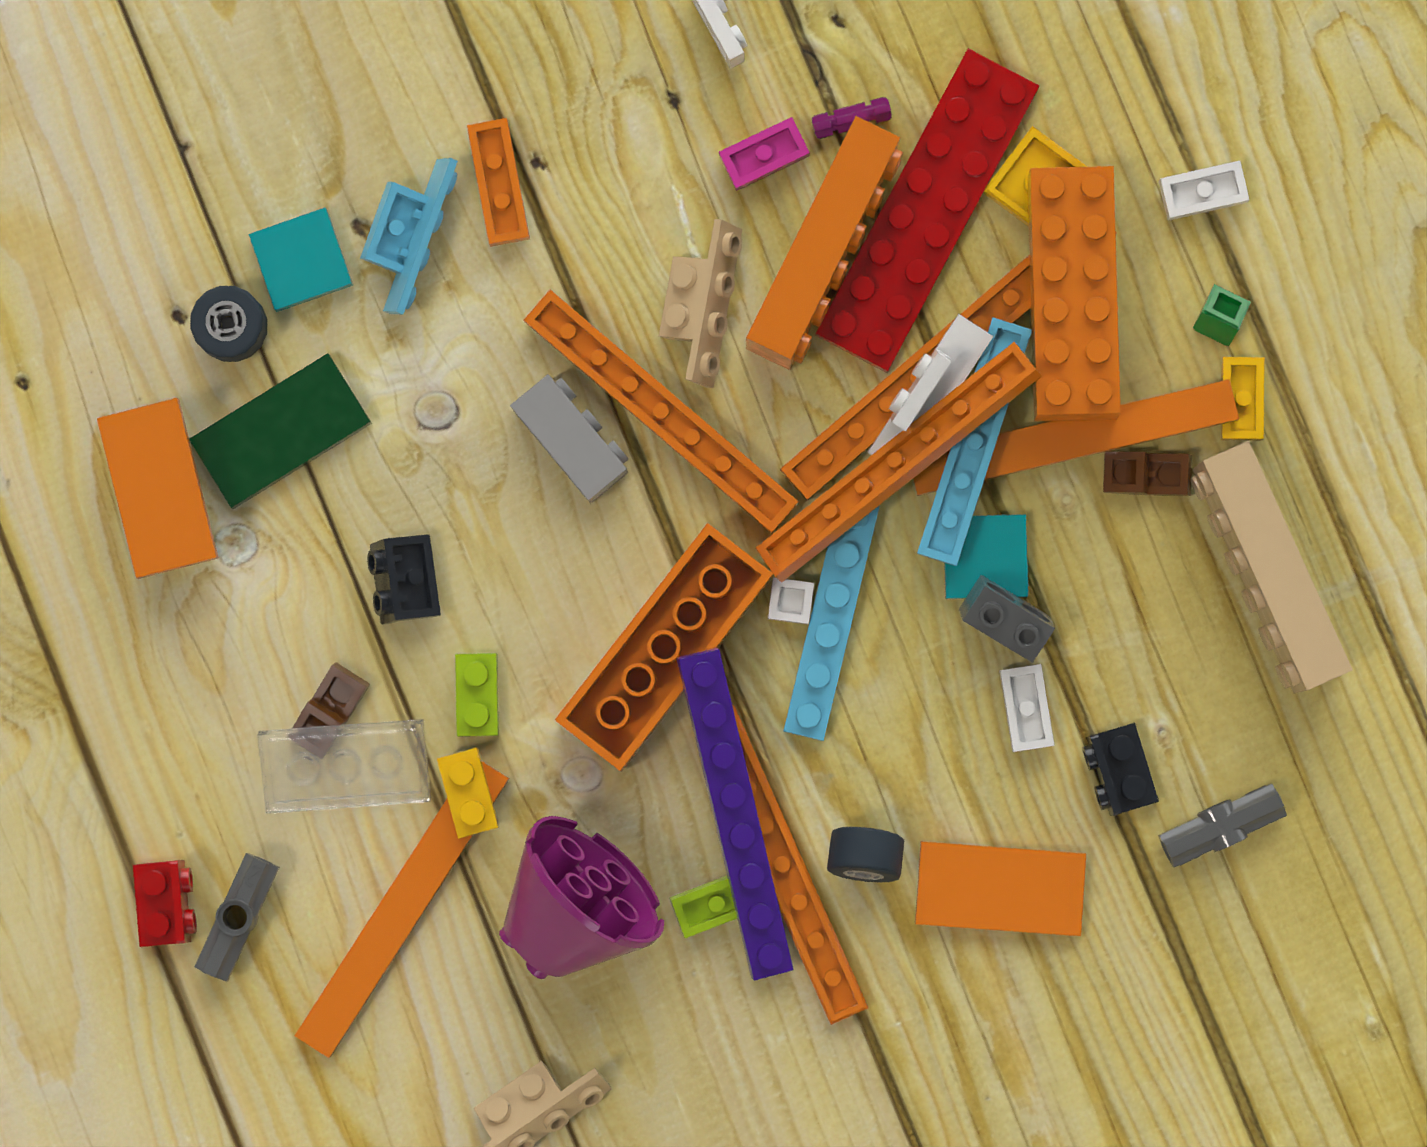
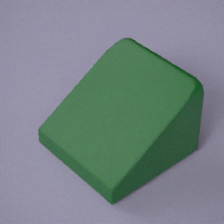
[1193,284,1251,346]

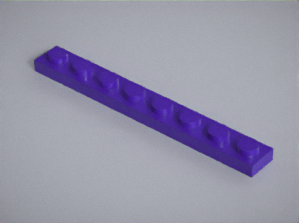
[677,648,794,981]

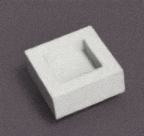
[768,578,814,625]

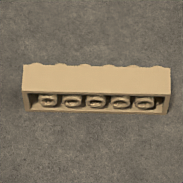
[1190,441,1353,694]

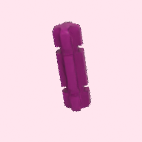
[812,97,892,139]

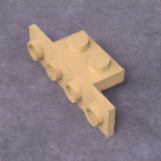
[659,219,742,388]
[473,1061,612,1147]

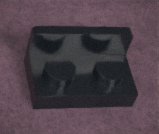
[367,534,441,625]
[1082,723,1159,816]

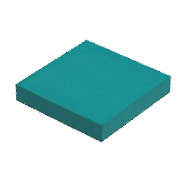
[249,207,353,312]
[944,514,1028,599]

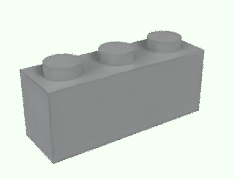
[510,374,628,504]

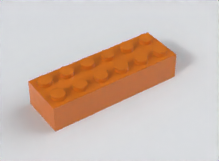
[746,116,903,370]
[1028,166,1121,421]
[555,523,773,772]

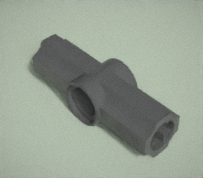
[1158,784,1287,868]
[194,853,280,982]

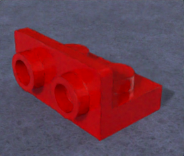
[133,860,197,947]

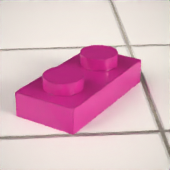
[719,117,810,191]

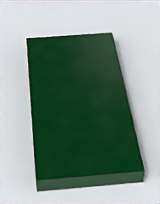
[189,353,372,509]

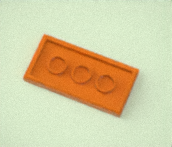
[97,398,219,579]
[915,841,1086,936]

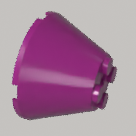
[499,816,664,979]

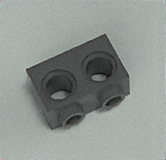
[959,575,1055,663]

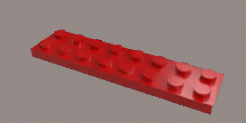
[815,48,1040,373]

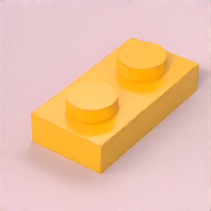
[1221,357,1265,441]
[437,748,499,839]

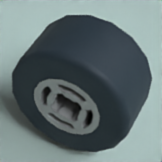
[190,286,268,362]
[827,827,905,883]

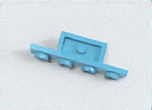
[360,158,458,315]

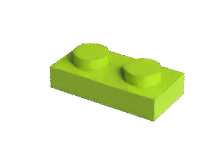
[455,653,499,737]
[669,876,737,938]

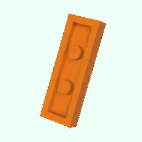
[467,118,530,247]

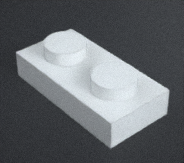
[692,0,747,69]
[1158,161,1249,221]
[999,664,1054,752]

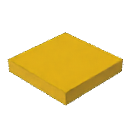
[983,126,1087,227]

